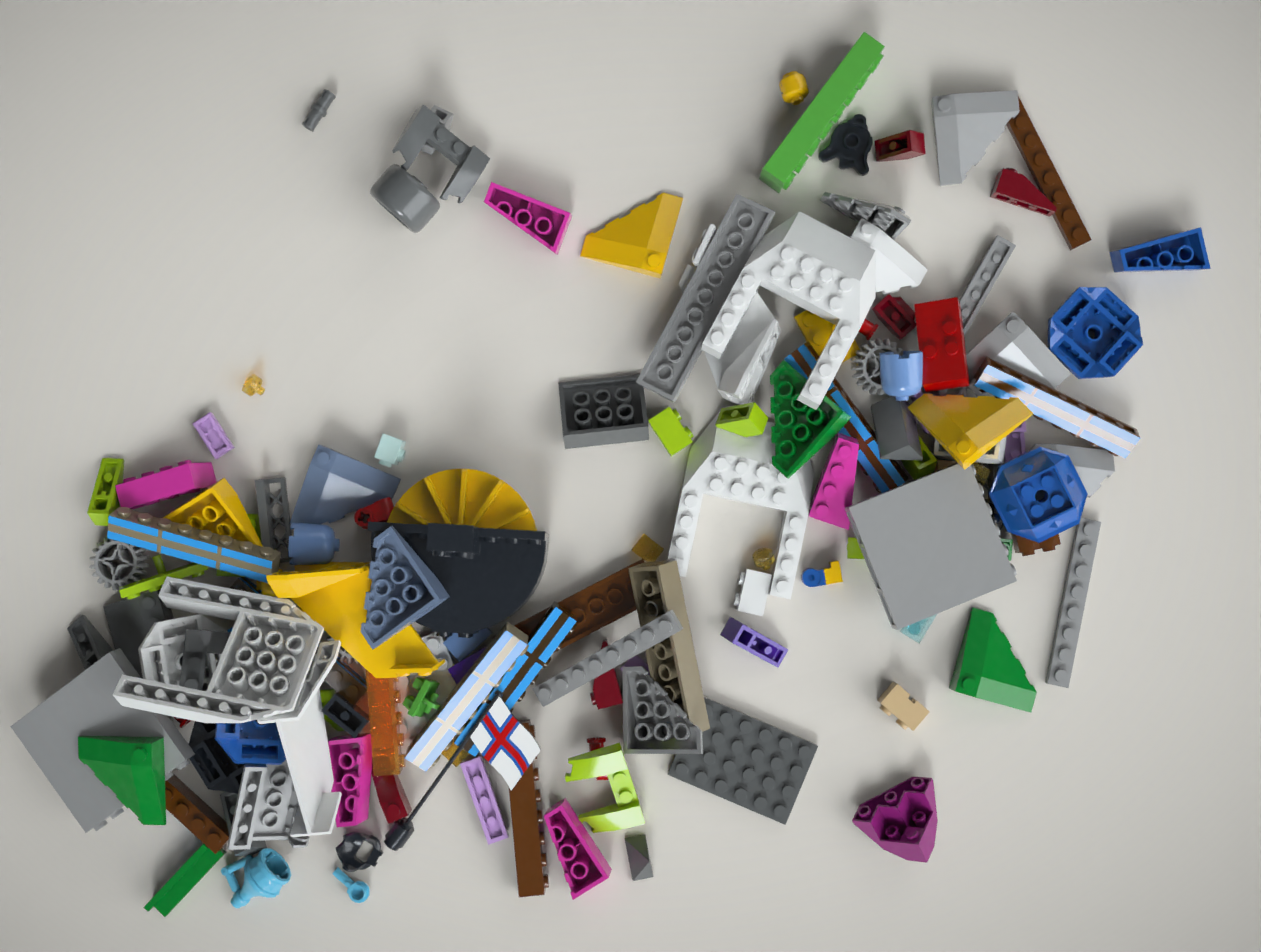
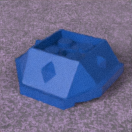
[1047,287,1143,379]
[988,446,1088,543]
[215,720,286,765]

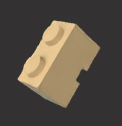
[877,681,930,731]

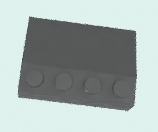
[558,374,649,449]
[103,589,183,679]

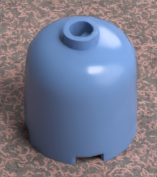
[879,351,923,401]
[289,522,340,565]

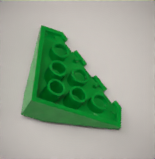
[770,360,851,479]
[949,607,1037,713]
[78,736,166,825]

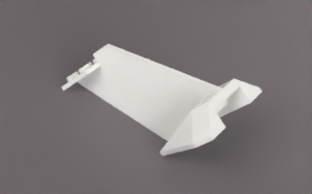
[679,224,781,405]
[257,640,342,837]

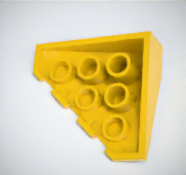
[580,193,683,279]
[908,394,1033,470]
[163,477,263,547]

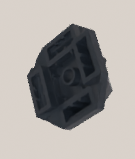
[188,720,264,794]

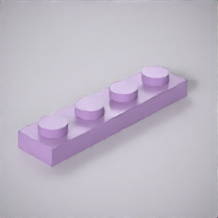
[460,755,509,845]

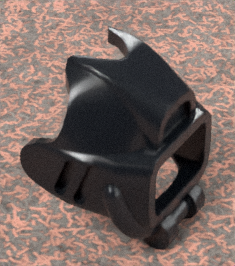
[335,832,384,872]

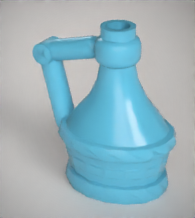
[221,848,291,908]

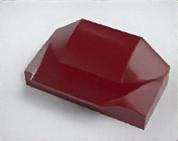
[872,294,916,340]

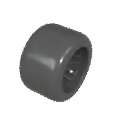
[370,164,440,233]

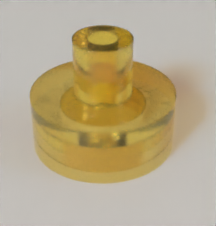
[242,374,265,396]
[752,548,775,570]

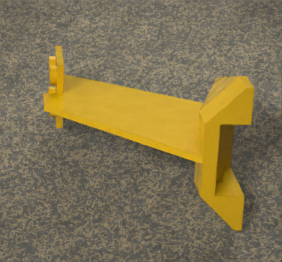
[266,562,445,678]

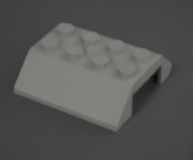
[227,760,309,850]

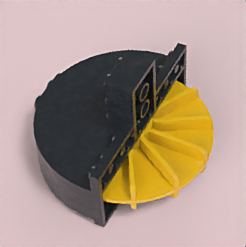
[368,469,549,638]

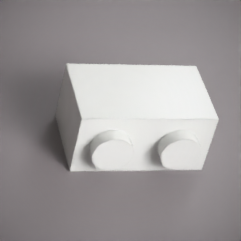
[734,568,772,616]

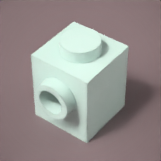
[374,434,406,468]

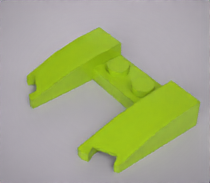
[565,742,645,833]

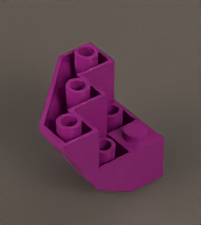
[852,777,938,863]

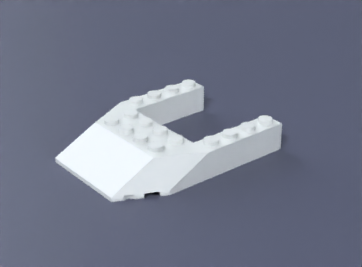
[701,211,876,410]
[666,412,814,599]
[113,577,324,723]

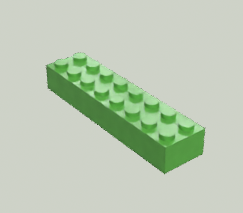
[759,32,885,193]

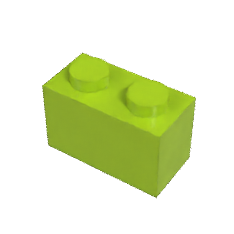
[648,407,694,457]

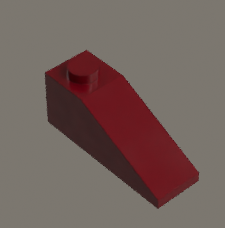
[990,168,1057,217]
[590,639,623,710]
[371,751,412,824]

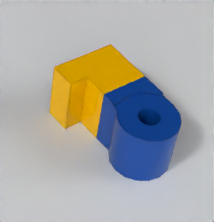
[801,560,843,587]

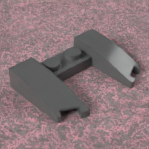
[392,105,490,203]
[176,629,231,719]

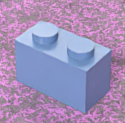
[443,628,493,662]

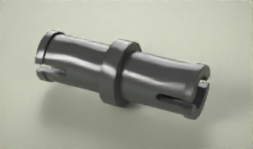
[302,89,336,132]

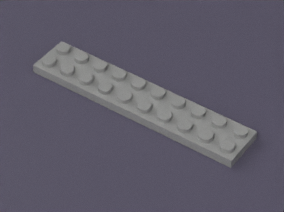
[636,194,775,403]

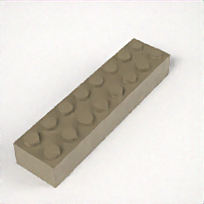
[628,560,710,732]

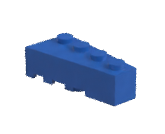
[1109,227,1211,273]

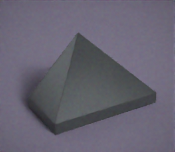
[624,834,654,881]

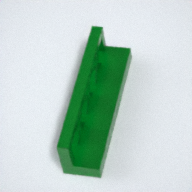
[143,844,226,917]

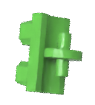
[402,677,441,717]

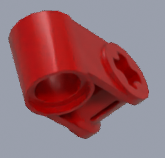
[354,497,394,529]

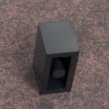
[321,692,372,738]

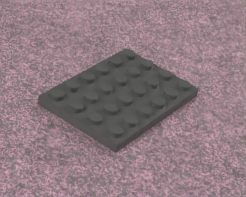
[668,697,818,825]

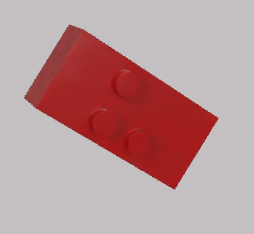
[914,297,969,392]

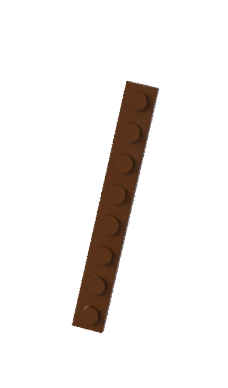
[1006,96,1092,251]

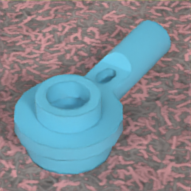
[333,868,370,903]

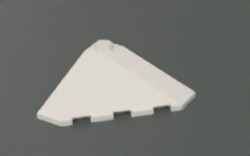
[850,218,928,295]

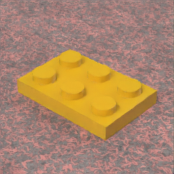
[794,310,860,363]

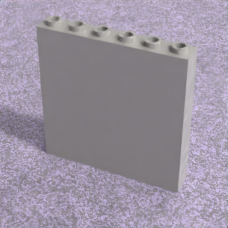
[844,463,1017,630]
[10,648,195,833]

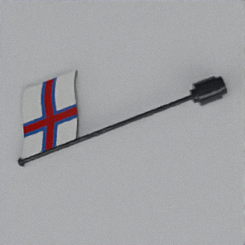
[384,690,541,851]

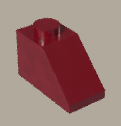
[874,130,926,162]

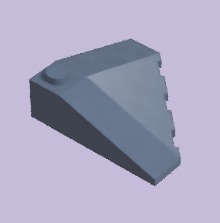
[290,445,401,524]
[360,526,450,650]

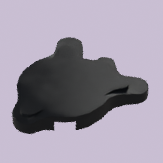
[818,114,873,176]

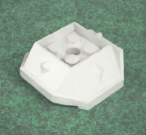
[138,614,228,691]

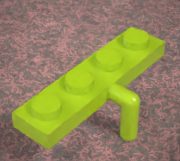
[119,554,208,600]

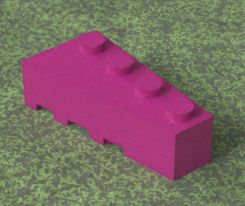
[484,182,572,255]
[808,433,859,530]
[115,460,217,509]
[328,732,374,827]
[544,798,612,900]

